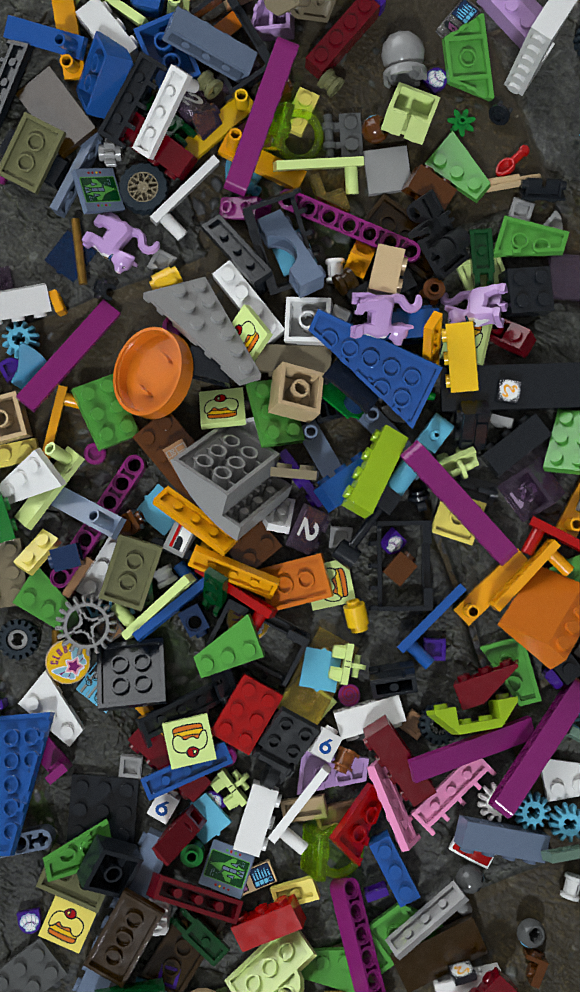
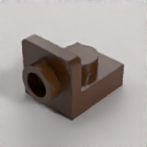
[120,508,147,536]
[522,947,549,989]

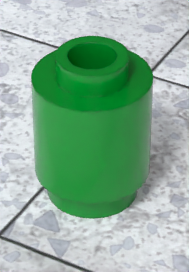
[181,839,205,868]

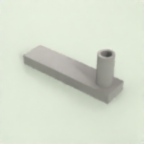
[385,880,472,960]

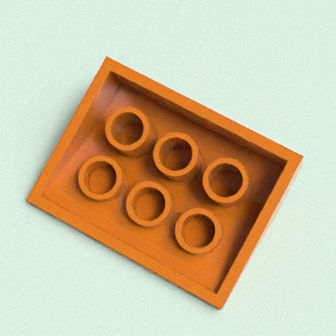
[497,567,580,670]

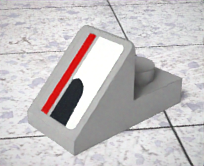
[163,521,196,558]

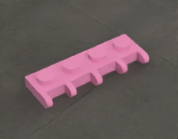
[411,758,497,836]
[367,760,421,852]

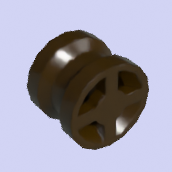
[332,267,359,296]

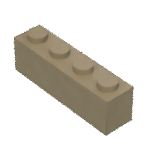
[255,344,332,378]

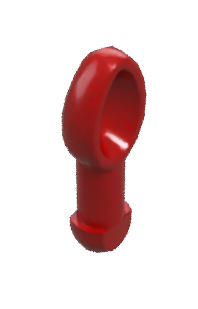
[495,145,530,177]

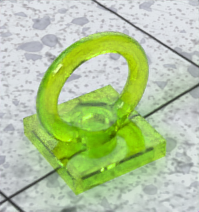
[262,102,323,160]
[300,823,364,882]

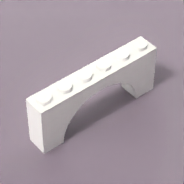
[504,0,578,96]

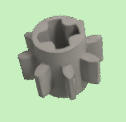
[98,138,123,167]

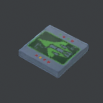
[71,168,125,214]
[198,839,256,899]

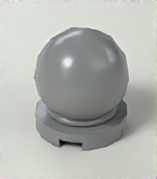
[381,30,427,88]

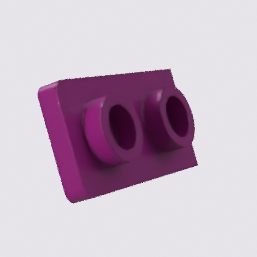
[219,196,272,223]
[41,735,73,785]

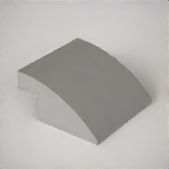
[171,426,292,541]

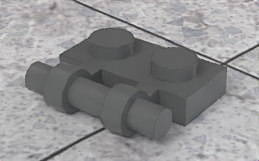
[322,113,363,158]

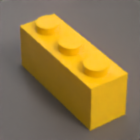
[441,321,479,393]

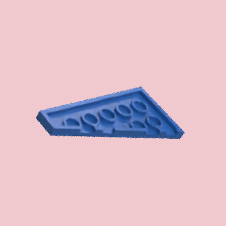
[308,309,443,429]
[0,712,55,856]

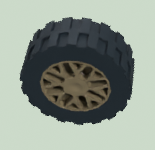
[119,163,169,216]

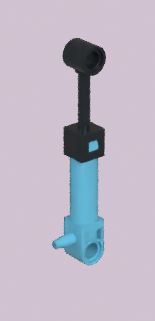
[331,412,454,570]

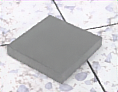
[363,145,411,196]

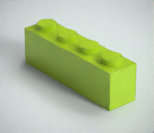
[342,425,409,519]

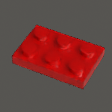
[211,673,284,755]

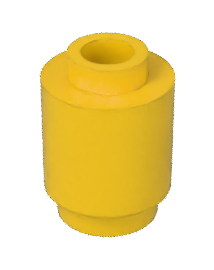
[149,266,183,290]
[343,598,369,633]

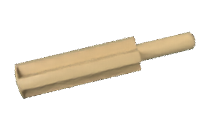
[487,173,541,192]

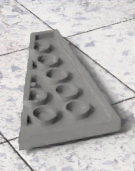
[143,277,261,386]

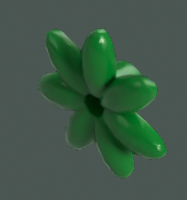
[447,109,476,137]

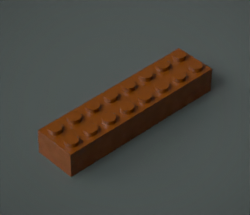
[133,413,282,569]

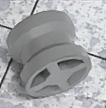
[153,563,179,589]

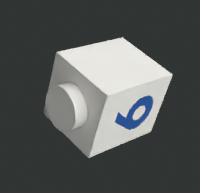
[307,725,343,763]
[147,789,182,824]

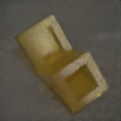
[310,173,350,214]

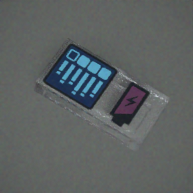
[436,0,481,38]

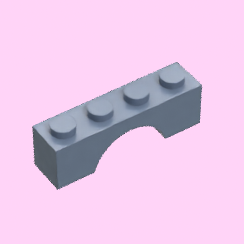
[257,209,326,298]

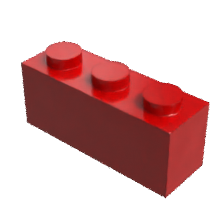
[231,894,306,952]

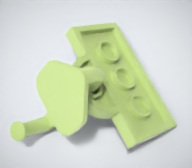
[224,930,317,992]

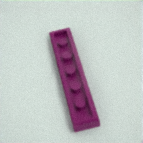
[16,300,120,412]
[408,716,534,783]

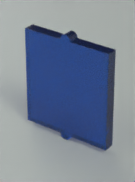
[44,230,97,283]

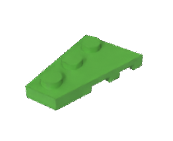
[425,130,491,203]
[493,216,569,258]
[12,568,79,637]
[479,638,542,706]
[43,819,111,882]
[301,947,355,992]

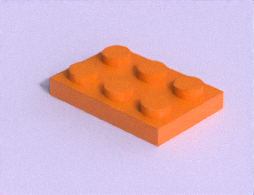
[258,553,334,610]

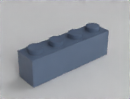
[162,6,258,83]
[453,815,551,865]

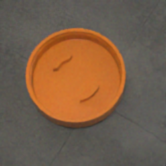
[113,327,193,419]

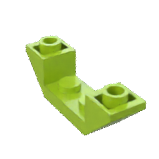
[426,693,518,735]

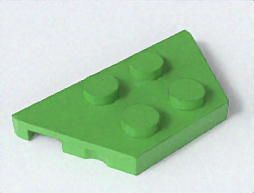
[442,13,494,101]
[369,902,444,974]

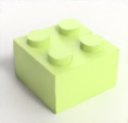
[381,82,441,145]

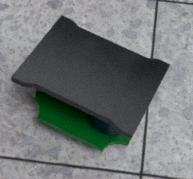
[322,358,379,420]

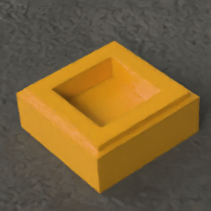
[48,289,68,317]

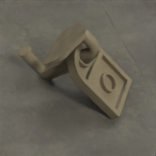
[264,0,336,23]

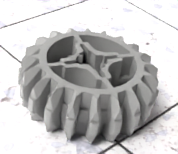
[55,595,117,656]

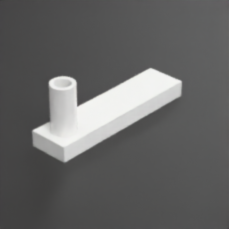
[132,64,199,160]
[150,155,220,241]
[268,763,333,855]

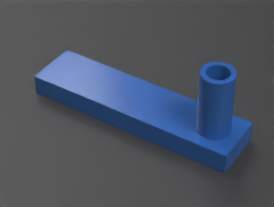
[3,15,88,61]
[132,560,204,642]
[397,583,467,670]
[140,741,233,801]

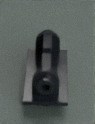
[519,177,567,203]
[454,475,498,506]
[210,668,238,705]

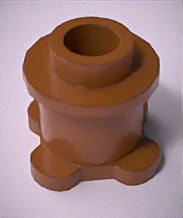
[419,278,445,306]
[331,746,360,774]

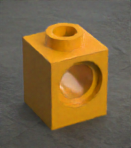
[344,240,376,279]

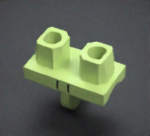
[436,446,479,480]
[328,643,366,685]
[210,767,250,810]

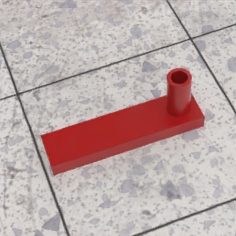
[520,516,580,557]
[194,569,278,633]

